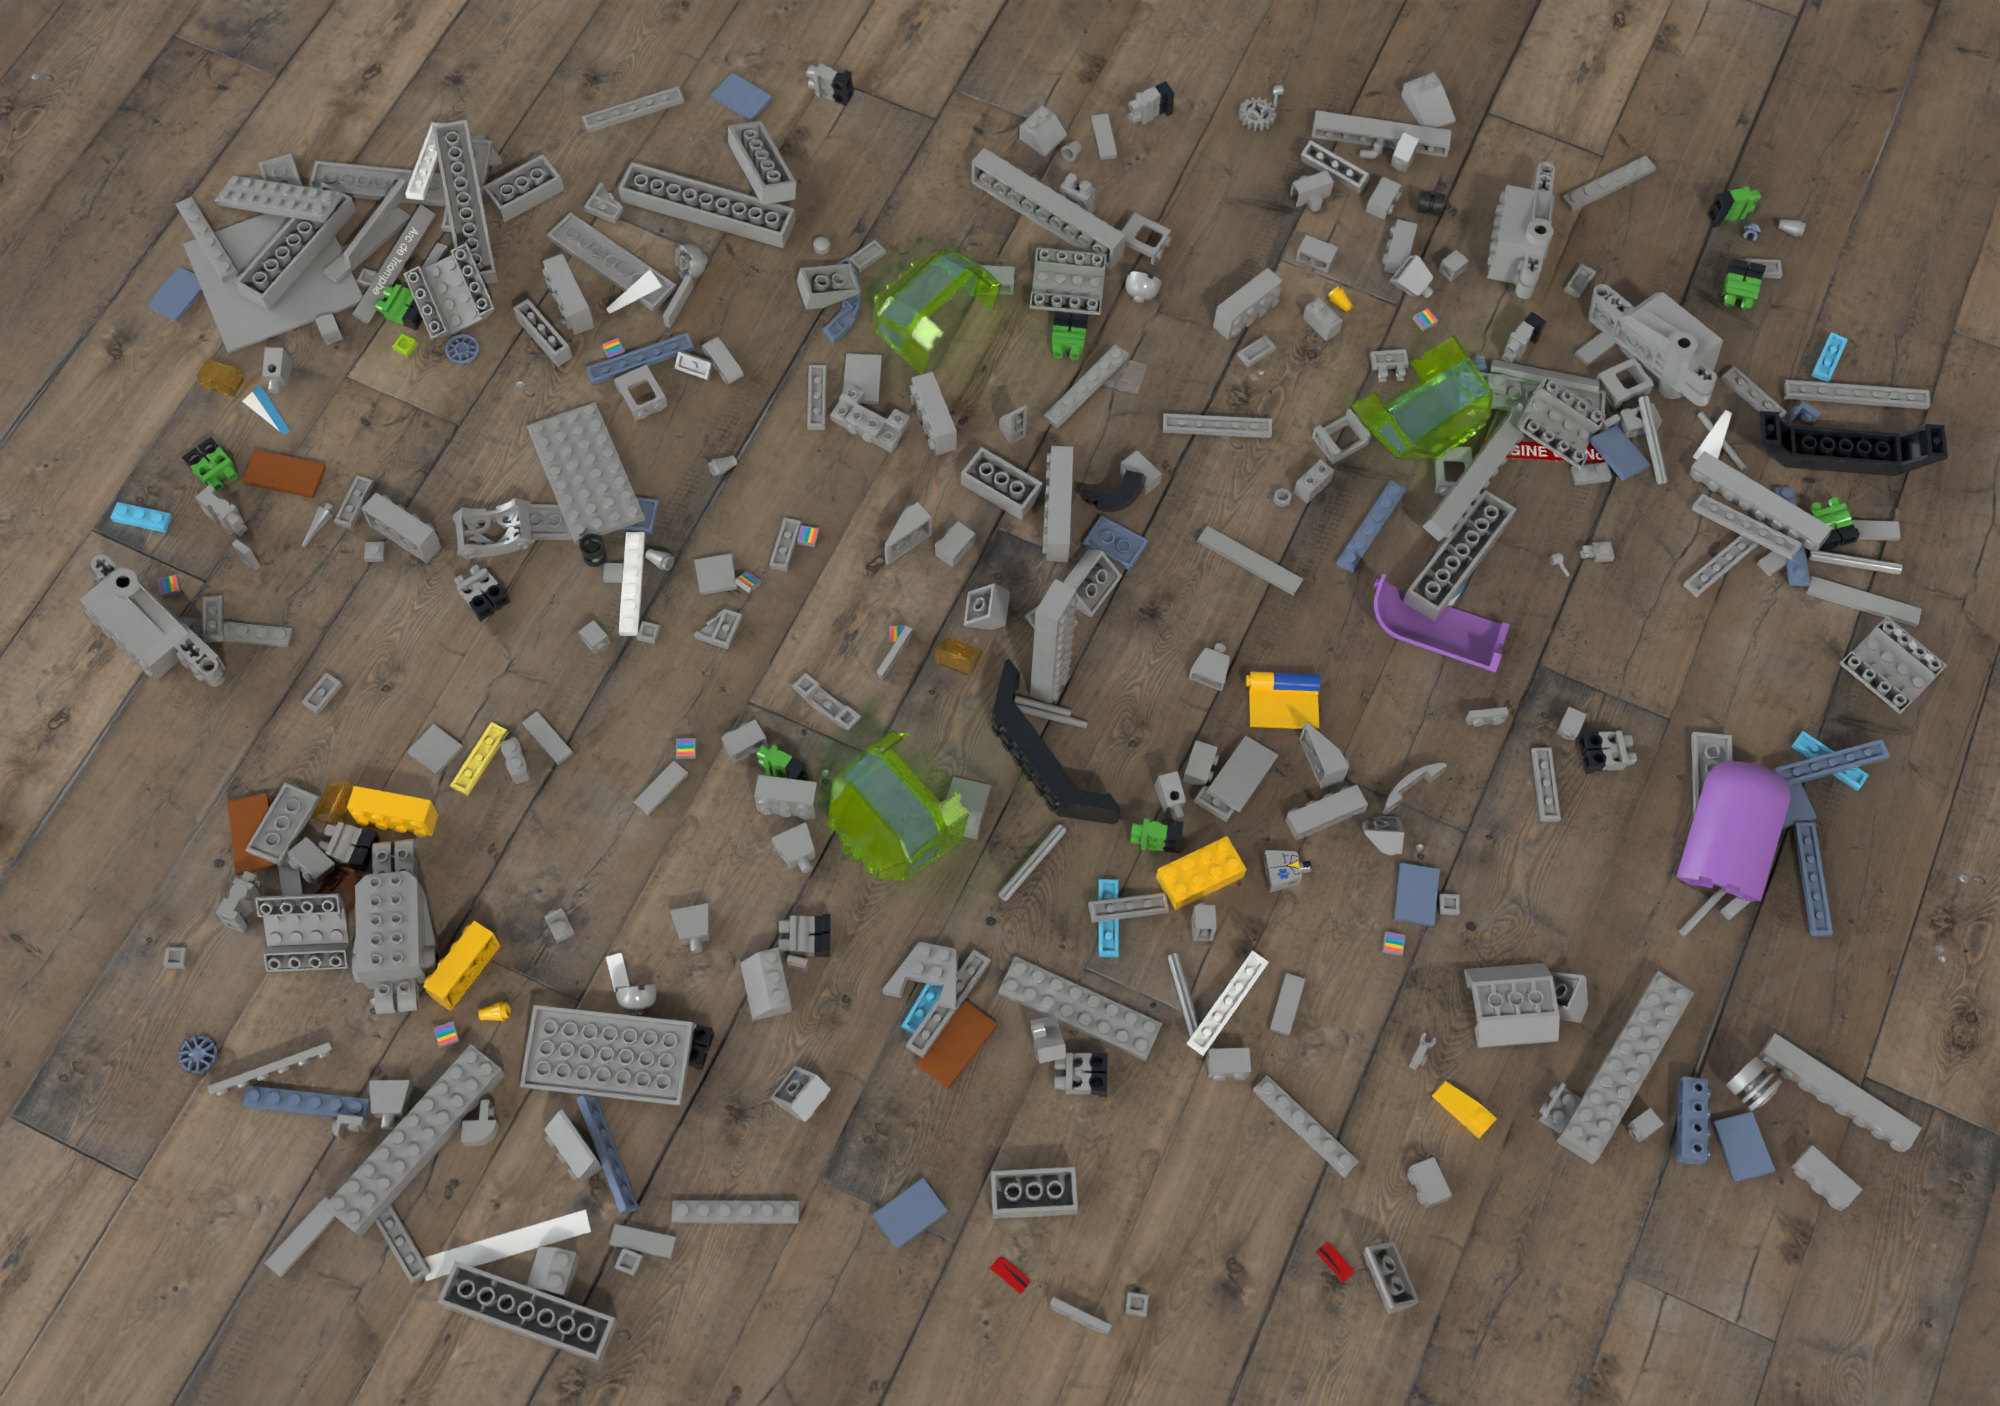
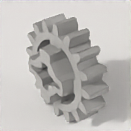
[1238,97,1276,131]

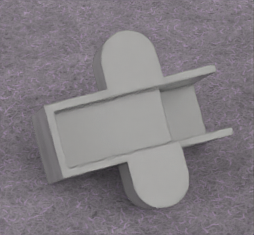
[1290,170,1334,211]
[1030,1015,1067,1063]

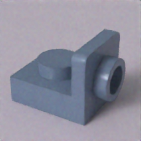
[1789,401,1822,426]

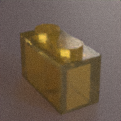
[197,359,244,397]

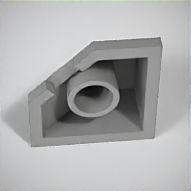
[1362,816,1405,855]

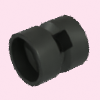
[1417,190,1446,217]
[579,533,607,567]

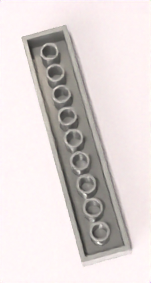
[432,120,499,285]
[971,148,1126,269]
[618,162,796,248]
[1030,579,1078,704]
[1556,971,1694,1164]
[324,1044,505,1238]

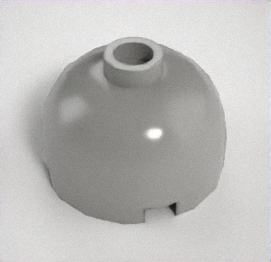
[675,244,707,279]
[1125,271,1162,303]
[615,984,657,1015]

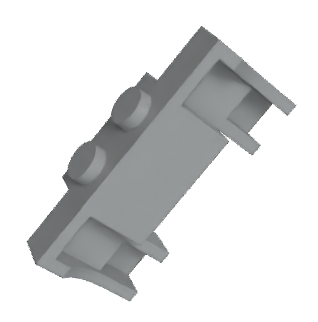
[830,384,911,453]

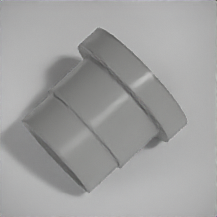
[1061,141,1082,162]

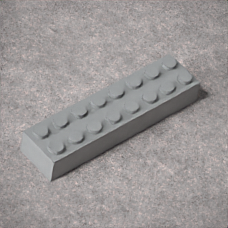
[234,182,356,310]
[1403,490,1517,622]
[437,1261,618,1364]

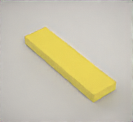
[450,722,509,796]

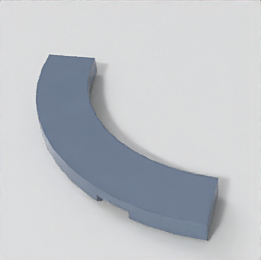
[823,257,862,344]

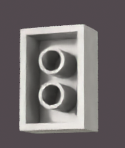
[754,775,819,820]

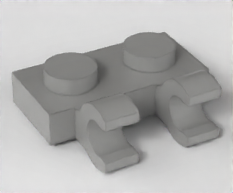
[1370,349,1409,382]

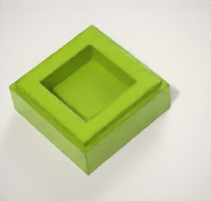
[392,333,418,357]

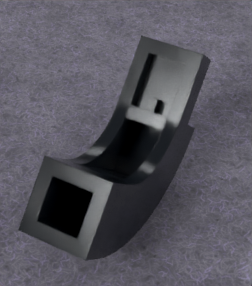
[1081,470,1146,512]

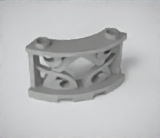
[453,498,534,559]

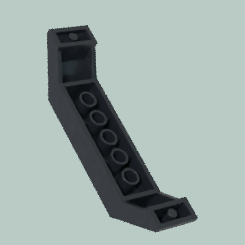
[1759,411,1948,476]
[991,659,1120,825]

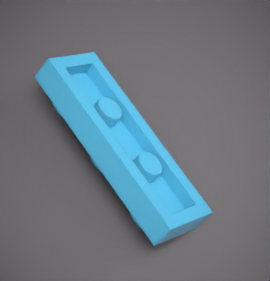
[1811,332,1848,383]
[110,502,172,533]

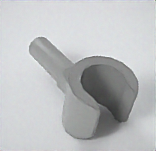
[1272,85,1283,108]
[1549,553,1570,577]

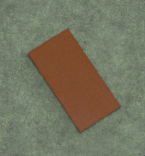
[242,449,327,499]
[227,793,277,876]
[915,1001,997,1089]

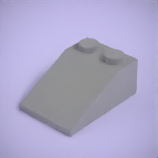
[1401,72,1456,128]
[796,264,860,310]
[884,502,932,565]
[1299,723,1349,790]
[939,777,991,840]

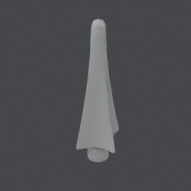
[301,503,333,548]

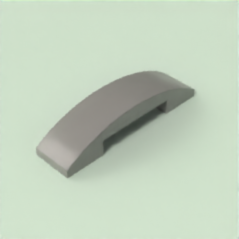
[792,673,861,731]
[1382,763,1447,815]

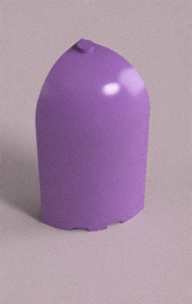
[1373,574,1510,673]
[1676,761,1790,901]

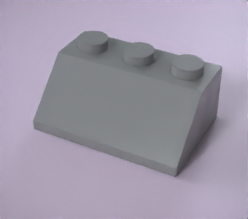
[1063,550,1122,617]
[740,948,792,1021]
[544,1109,602,1184]
[1363,1241,1419,1314]

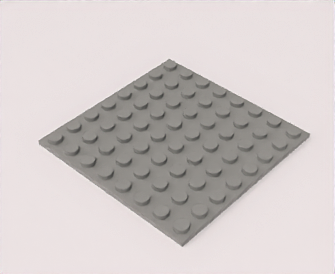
[183,213,363,353]

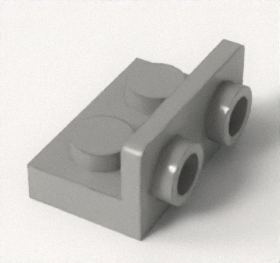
[1539,1082,1581,1134]

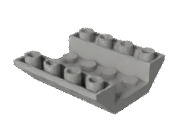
[403,243,495,339]
[1029,248,1107,315]
[1517,376,1606,470]
[1839,616,1948,714]
[255,893,350,972]
[1464,963,1560,1048]

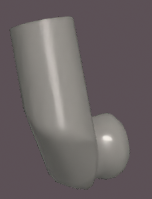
[1359,142,1383,159]

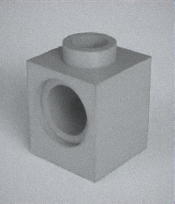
[1439,250,1469,282]
[315,313,343,345]
[578,620,610,655]
[1557,707,1587,741]
[1626,1107,1664,1143]

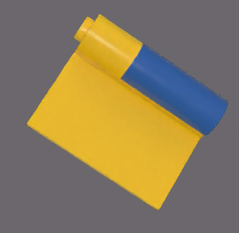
[1245,671,1320,730]

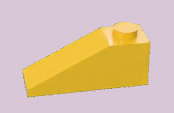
[1432,1081,1497,1139]

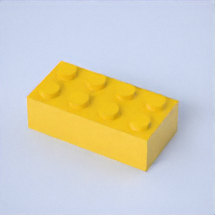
[347,786,439,837]
[1156,836,1246,910]
[423,921,500,1011]

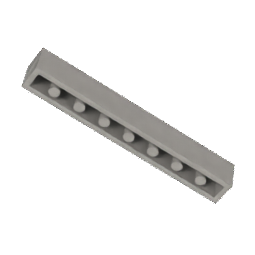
[1311,110,1451,157]
[1690,451,1832,552]
[1758,1033,1922,1152]

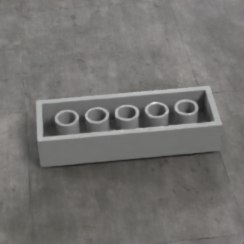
[728,121,796,205]
[1043,446,1073,562]

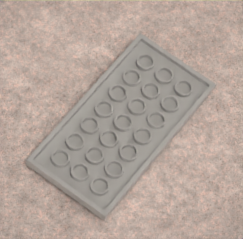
[527,402,645,545]
[520,1005,695,1106]

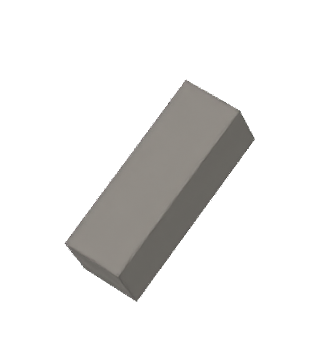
[422,242,449,268]
[1720,897,1752,921]

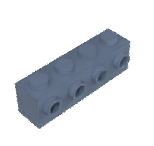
[1676,1076,1711,1165]

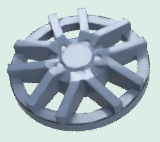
[445,334,480,365]
[177,1036,218,1074]

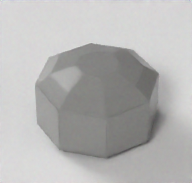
[813,236,831,255]
[1273,488,1292,507]

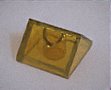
[935,638,982,676]
[311,781,353,825]

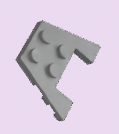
[882,942,958,1010]

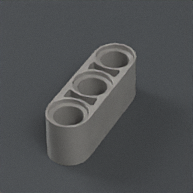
[701,337,744,385]

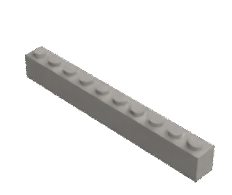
[1422,402,1525,541]

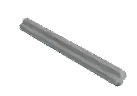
[1638,396,1668,484]
[1809,550,1903,575]
[998,824,1066,901]
[1168,953,1199,1038]

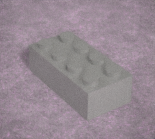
[483,154,564,223]
[542,253,594,335]
[1213,268,1283,340]
[910,371,957,456]
[961,447,1043,520]
[361,492,442,564]
[991,1167,1078,1219]

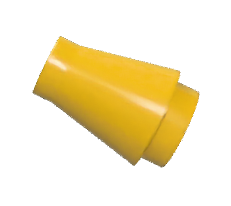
[1328,286,1353,313]
[479,1001,511,1021]

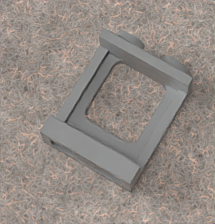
[1122,212,1172,265]
[1596,358,1654,411]
[614,364,668,421]
[1312,409,1371,464]
[1431,447,1472,495]

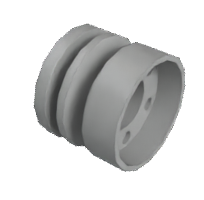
[1726,1056,1782,1111]

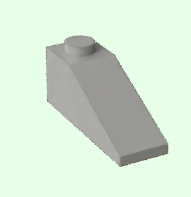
[999,405,1027,444]

